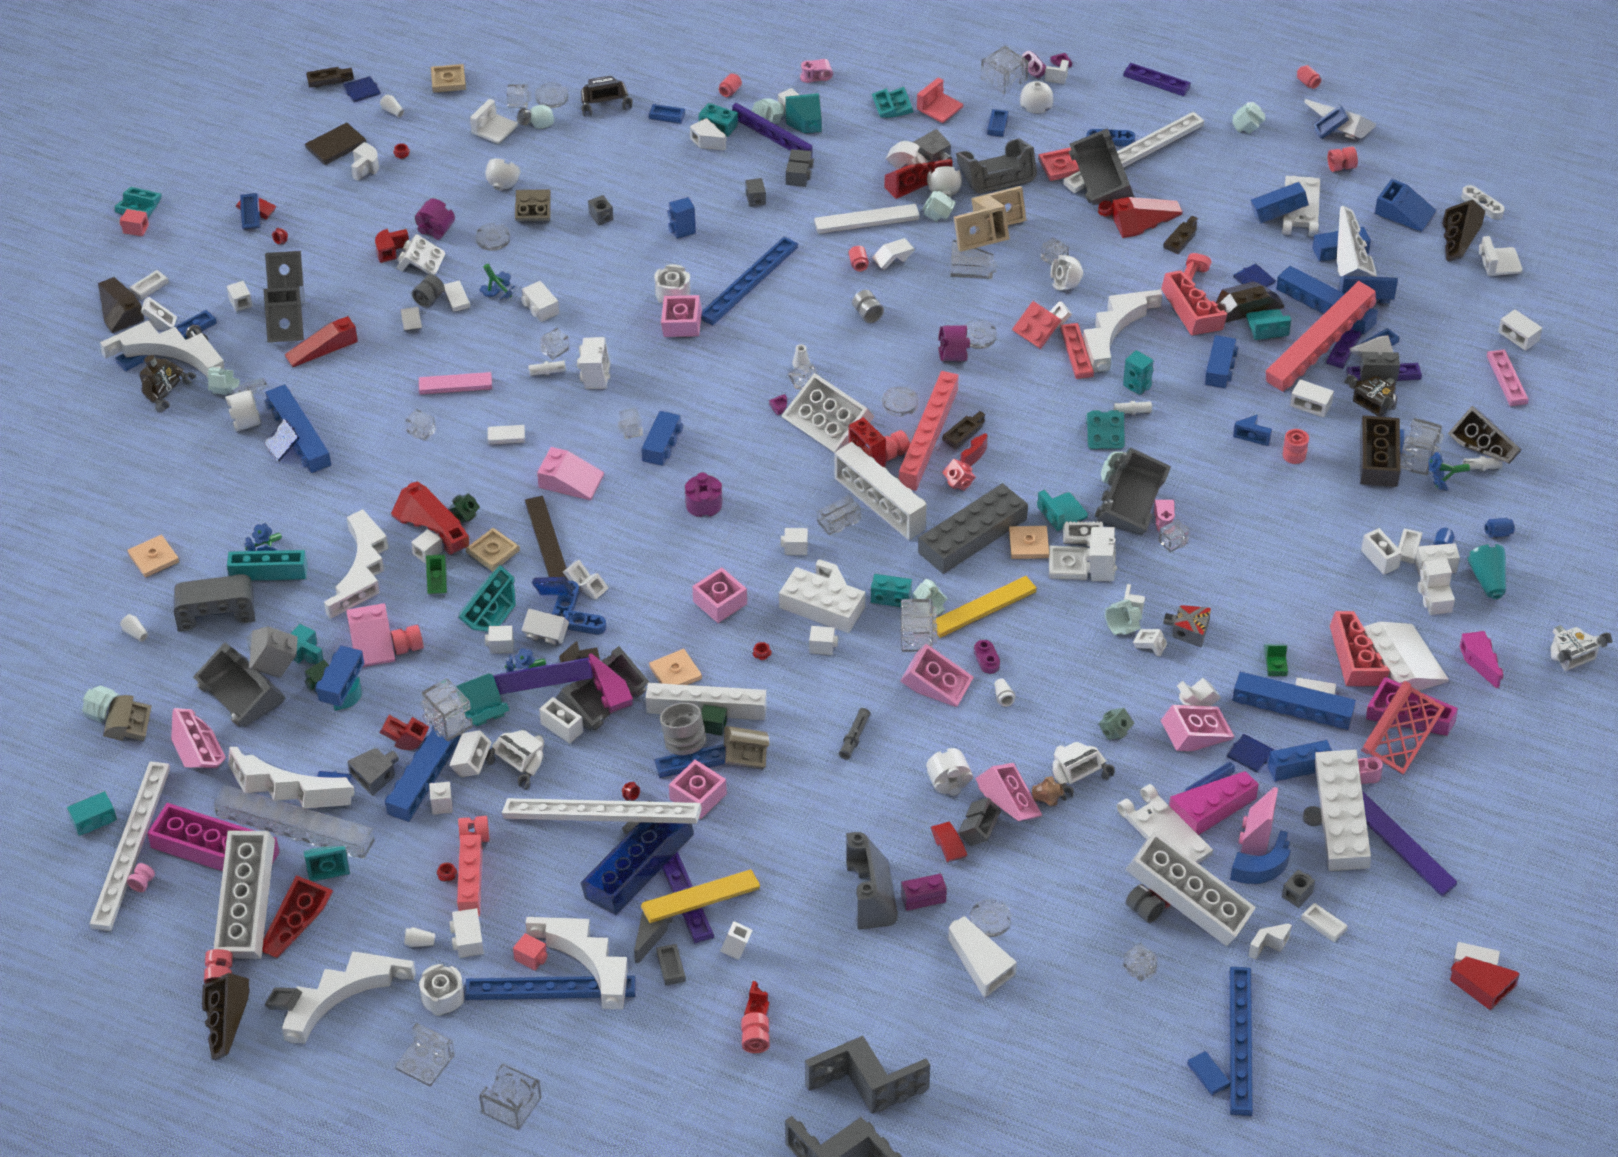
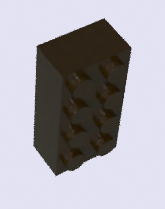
[1360,415,1401,487]

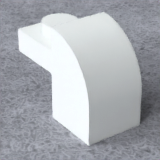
[886,141,928,169]
[351,142,379,181]
[1177,678,1221,706]

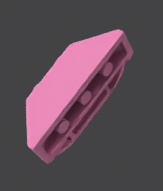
[171,708,226,768]

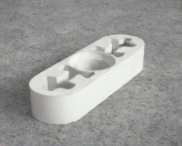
[1461,185,1504,220]

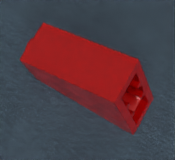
[1450,956,1520,1011]

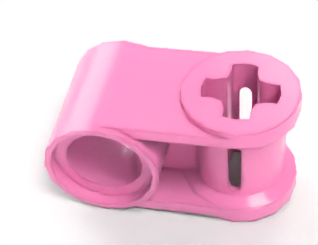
[800,59,833,83]
[1154,500,1175,534]
[1358,757,1383,784]

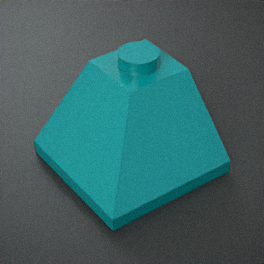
[785,93,822,134]
[303,846,350,882]

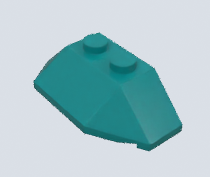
[458,565,516,632]

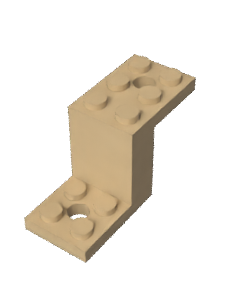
[954,186,1027,252]

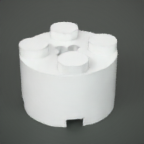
[654,264,691,303]
[226,390,261,432]
[926,748,973,796]
[419,964,464,1016]

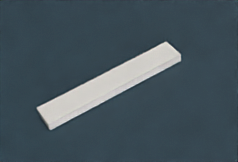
[814,204,919,234]

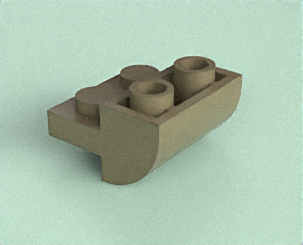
[515,189,551,221]
[103,695,152,741]
[724,726,769,769]

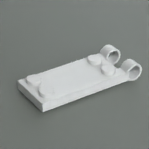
[1282,176,1320,237]
[1117,784,1213,864]

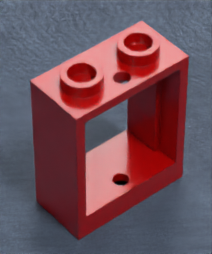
[848,417,886,468]

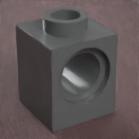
[745,178,766,207]
[588,195,614,226]
[1282,870,1315,908]

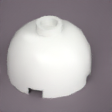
[1020,81,1053,113]
[485,158,520,191]
[927,166,962,197]
[1050,255,1083,291]

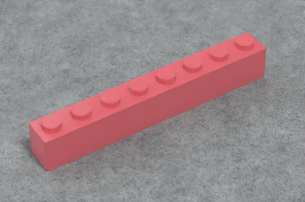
[1266,281,1376,392]
[899,371,959,491]

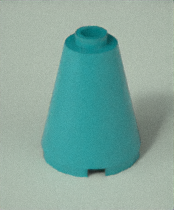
[1467,544,1506,600]

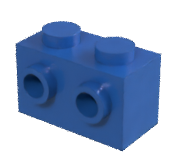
[667,197,696,239]

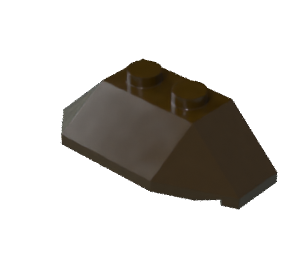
[1216,281,1284,323]

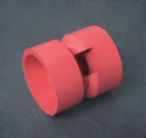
[1327,146,1358,172]
[1282,429,1309,464]
[885,430,910,461]
[391,624,424,655]
[458,816,489,843]
[204,949,233,984]
[741,1013,770,1053]

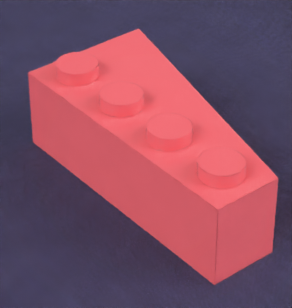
[1161,271,1227,336]
[1330,611,1390,686]

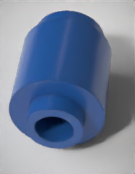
[1484,517,1515,538]
[1433,528,1455,545]

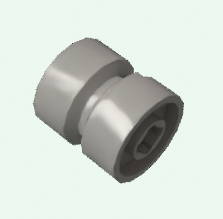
[852,290,884,323]

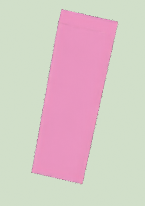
[1487,349,1529,406]
[419,372,492,394]

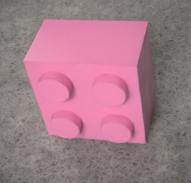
[661,295,702,337]
[692,567,747,623]
[669,760,727,819]

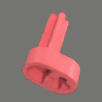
[1184,253,1212,280]

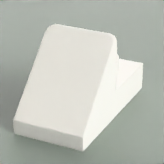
[141,297,177,330]

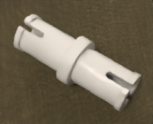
[529,360,566,376]
[1114,401,1152,415]
[1463,456,1502,471]

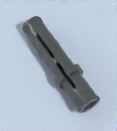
[839,708,871,760]

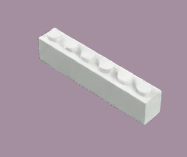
[646,683,767,720]

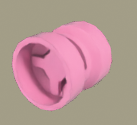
[127,863,155,892]

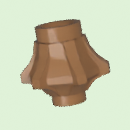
[1032,776,1063,806]

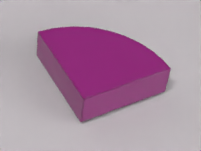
[1050,53,1072,68]
[769,394,787,416]

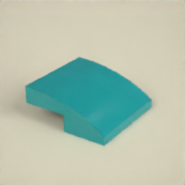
[872,87,914,118]
[115,187,162,218]

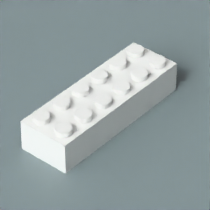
[835,442,927,540]
[1315,749,1371,871]
[214,831,275,959]
[1126,831,1256,947]

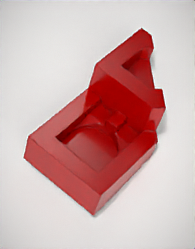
[744,981,770,1016]

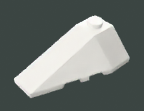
[1304,99,1376,140]
[1337,206,1377,277]

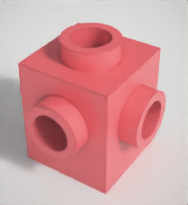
[942,459,976,491]

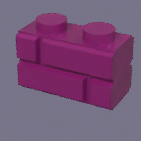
[901,873,947,911]

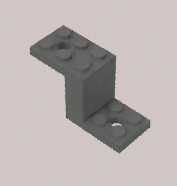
[263,251,305,343]
[805,1036,930,1114]
[785,1116,902,1157]

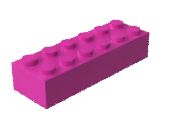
[147,803,280,871]

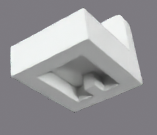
[1133,629,1167,656]

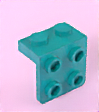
[1246,309,1292,340]
[1085,410,1125,449]
[1037,489,1088,531]
[455,673,510,726]

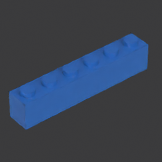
[1276,266,1378,335]
[264,384,331,473]
[1232,671,1356,730]
[385,715,464,822]

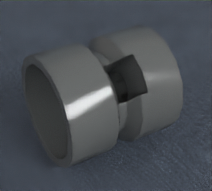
[412,274,445,308]
[1126,884,1165,923]

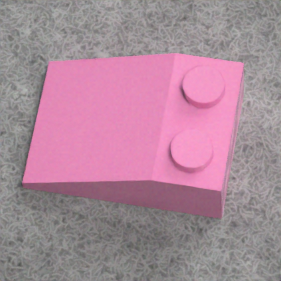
[537,447,604,500]
[346,603,395,667]
[900,644,974,707]
[1160,705,1235,751]
[975,763,1042,821]
[1238,787,1278,856]

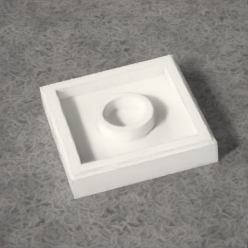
[1049,546,1087,580]

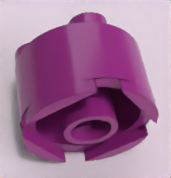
[415,198,455,240]
[938,325,970,361]
[684,472,723,517]

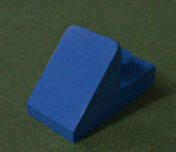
[1233,415,1272,446]

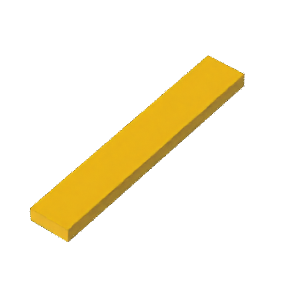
[929,576,1037,638]
[641,869,761,923]

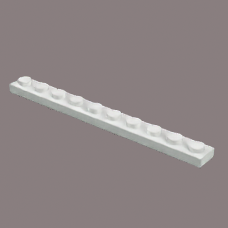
[1063,112,1205,193]
[90,761,170,931]
[502,798,702,824]

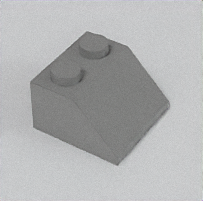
[249,626,298,678]

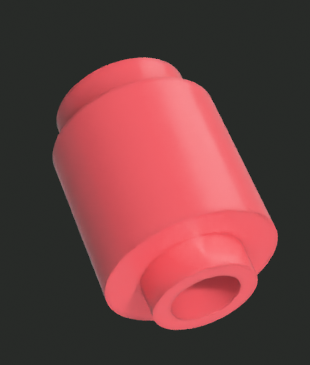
[1297,65,1321,89]
[719,73,742,97]
[848,246,869,272]

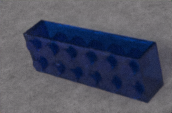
[581,822,694,915]

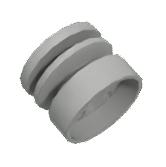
[660,703,707,755]

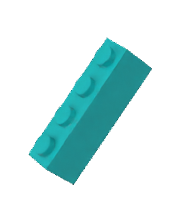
[227,550,308,581]

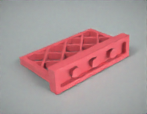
[1361,680,1445,775]

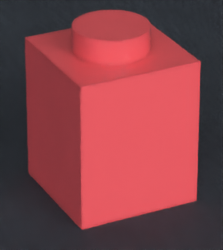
[120,209,149,236]
[513,933,548,971]

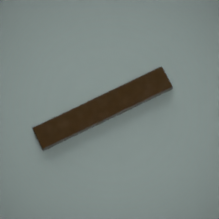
[525,496,569,584]

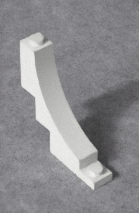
[1083,289,1162,372]
[100,321,224,378]
[324,509,388,619]
[228,747,354,808]
[526,917,628,1009]
[282,951,416,1044]

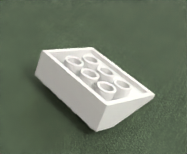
[781,373,875,453]
[1363,622,1449,691]

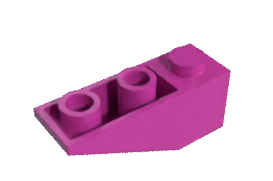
[1459,631,1503,688]
[589,653,633,713]

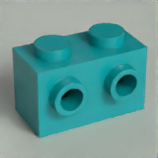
[698,102,738,137]
[1123,350,1154,395]
[871,573,912,608]
[67,791,117,836]

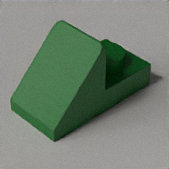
[426,555,447,594]
[1264,644,1288,676]

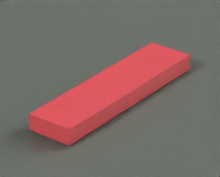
[1060,323,1094,379]

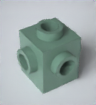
[1098,708,1135,740]

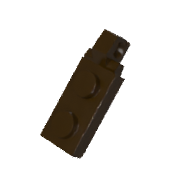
[306,67,354,88]
[1163,216,1198,254]
[942,411,986,449]

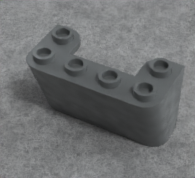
[1094,447,1171,535]
[174,575,256,632]

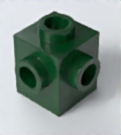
[448,493,480,523]

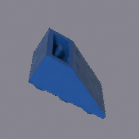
[1374,178,1437,232]

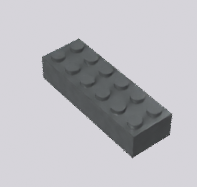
[918,483,1028,574]

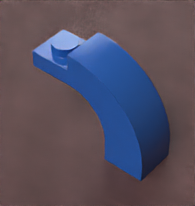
[1230,830,1291,884]

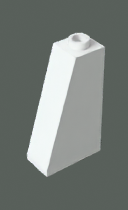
[948,916,1017,998]

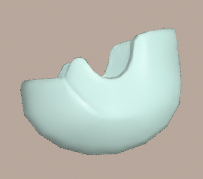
[527,105,554,129]

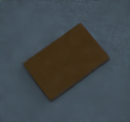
[305,122,366,165]

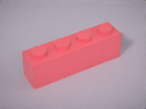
[457,835,483,916]

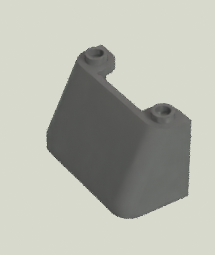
[1069,128,1135,205]
[956,138,1037,193]
[193,642,286,727]
[555,646,649,730]
[846,832,898,930]

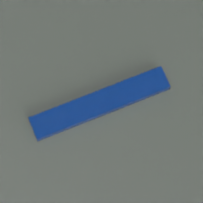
[115,310,217,372]

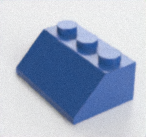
[1339,276,1398,303]

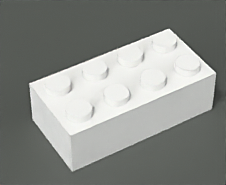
[779,567,865,633]

